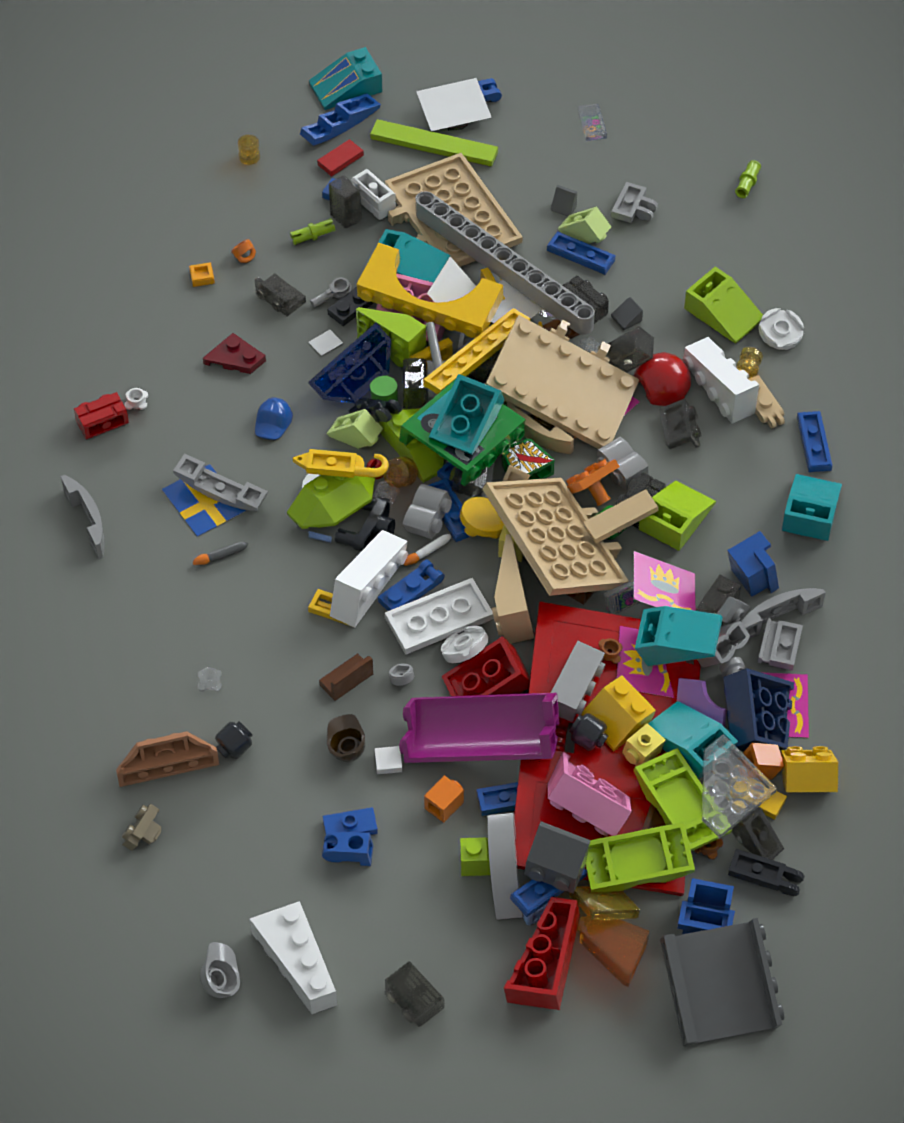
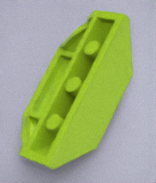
[378,408,445,483]
[287,475,375,529]

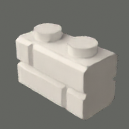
[351,169,396,220]

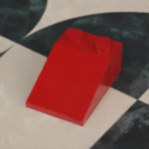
[442,636,530,696]

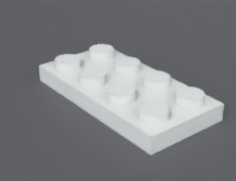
[385,578,494,655]

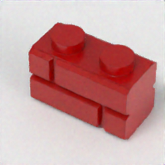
[74,392,129,440]

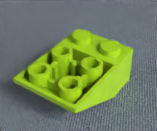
[684,267,763,344]
[356,307,426,371]
[639,480,716,551]

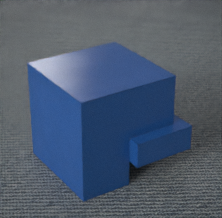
[727,531,779,597]
[677,878,735,935]

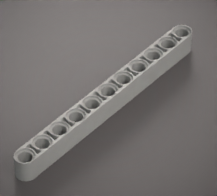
[415,191,595,335]

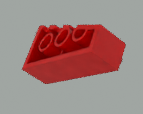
[504,897,580,1010]

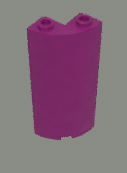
[399,693,559,763]

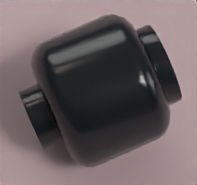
[569,713,608,751]
[215,721,253,759]

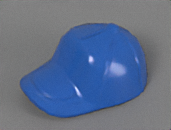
[255,397,293,440]

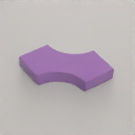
[677,678,727,728]

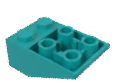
[367,229,451,283]
[781,474,842,541]
[635,606,723,666]
[648,701,738,779]

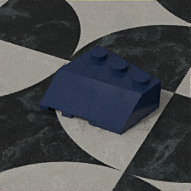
[723,668,794,751]

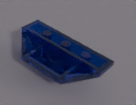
[308,323,391,404]

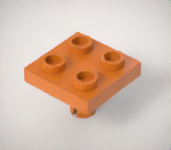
[566,459,620,506]

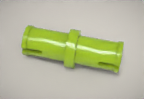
[735,160,761,198]
[290,218,336,245]

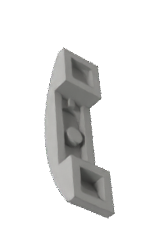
[173,453,268,511]
[60,475,105,559]
[742,588,826,639]
[488,813,523,920]

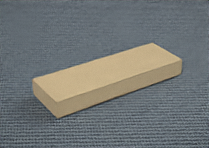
[583,489,658,544]

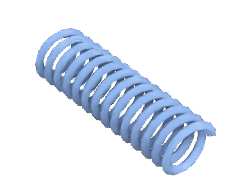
[308,531,332,543]

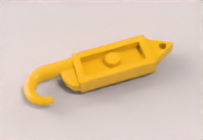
[293,449,389,478]

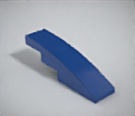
[300,94,381,146]

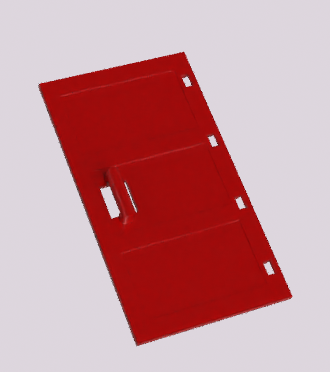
[514,602,700,896]

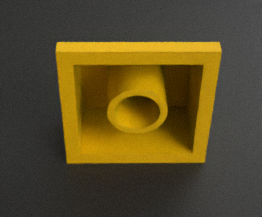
[581,675,656,751]

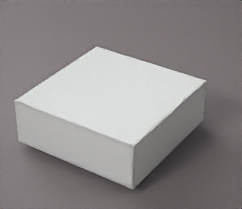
[375,746,402,774]

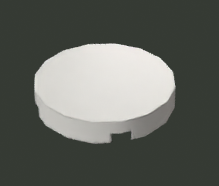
[759,308,804,350]
[441,626,488,663]

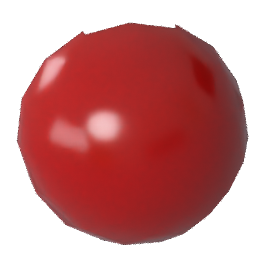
[633,352,692,406]

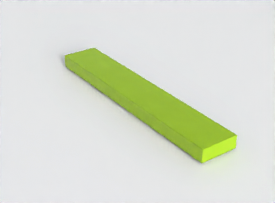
[370,119,498,167]

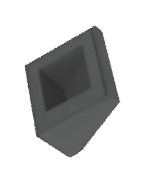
[551,185,577,216]
[611,297,643,330]

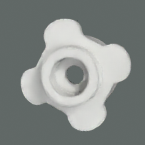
[124,388,148,410]

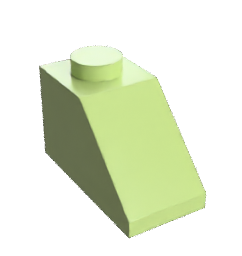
[558,206,611,244]
[326,409,383,449]

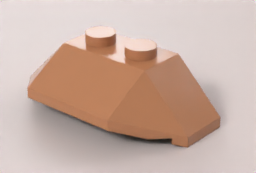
[116,731,219,787]

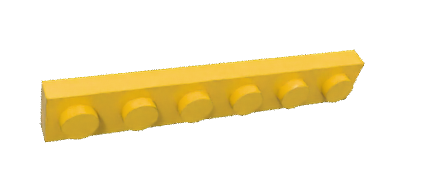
[423,308,531,394]

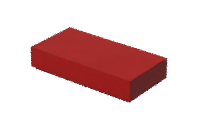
[317,139,364,177]

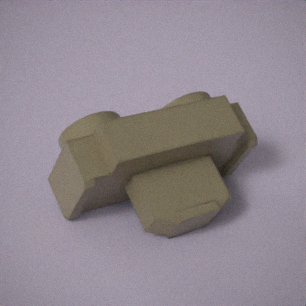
[122,804,161,851]

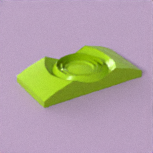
[634,748,732,851]
[586,822,695,892]

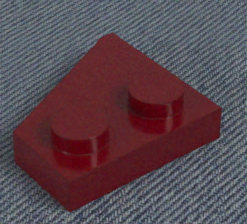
[203,333,266,374]

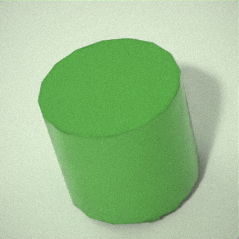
[370,376,399,402]

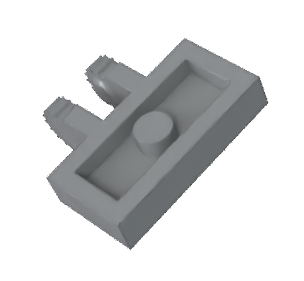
[611,182,658,223]

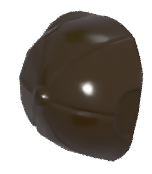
[327,714,365,762]

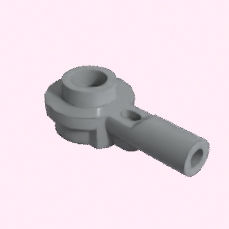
[310,277,352,308]

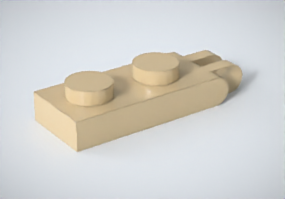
[748,375,785,429]

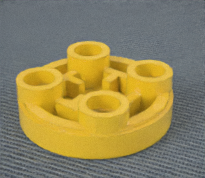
[460,497,504,539]

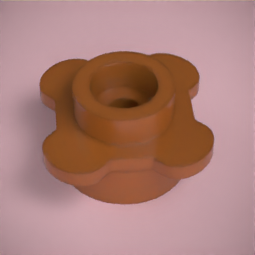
[598,638,623,664]
[694,838,723,859]

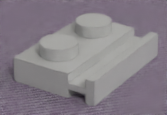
[758,618,803,670]

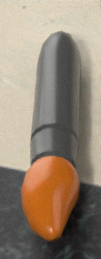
[193,542,248,565]

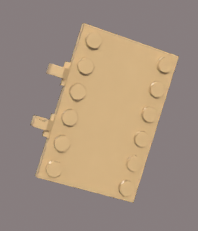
[385,153,523,267]
[485,315,639,449]
[482,478,629,596]

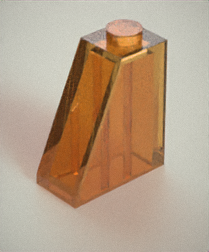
[577,908,650,987]

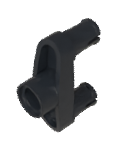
[335,497,396,551]

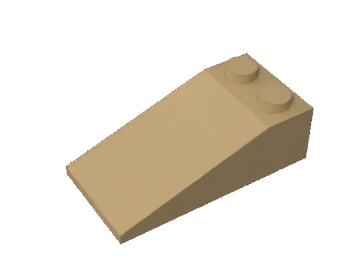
[492,534,534,644]

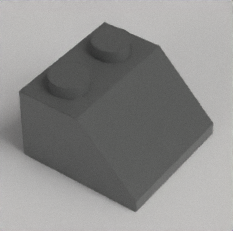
[524,822,590,893]

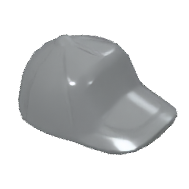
[200,942,240,998]

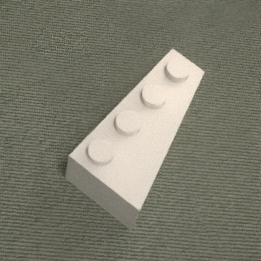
[682,337,759,424]
[330,530,408,628]
[250,901,337,1014]

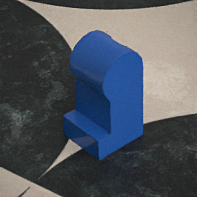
[322,832,374,866]

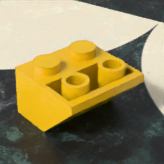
[780,746,838,792]

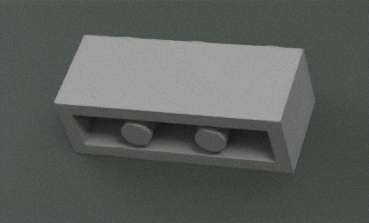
[551,641,606,722]

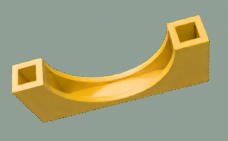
[356,243,503,338]

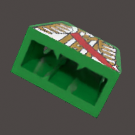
[501,438,555,480]

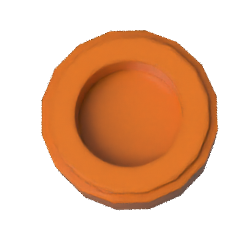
[231,239,256,263]

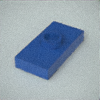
[323,807,378,835]

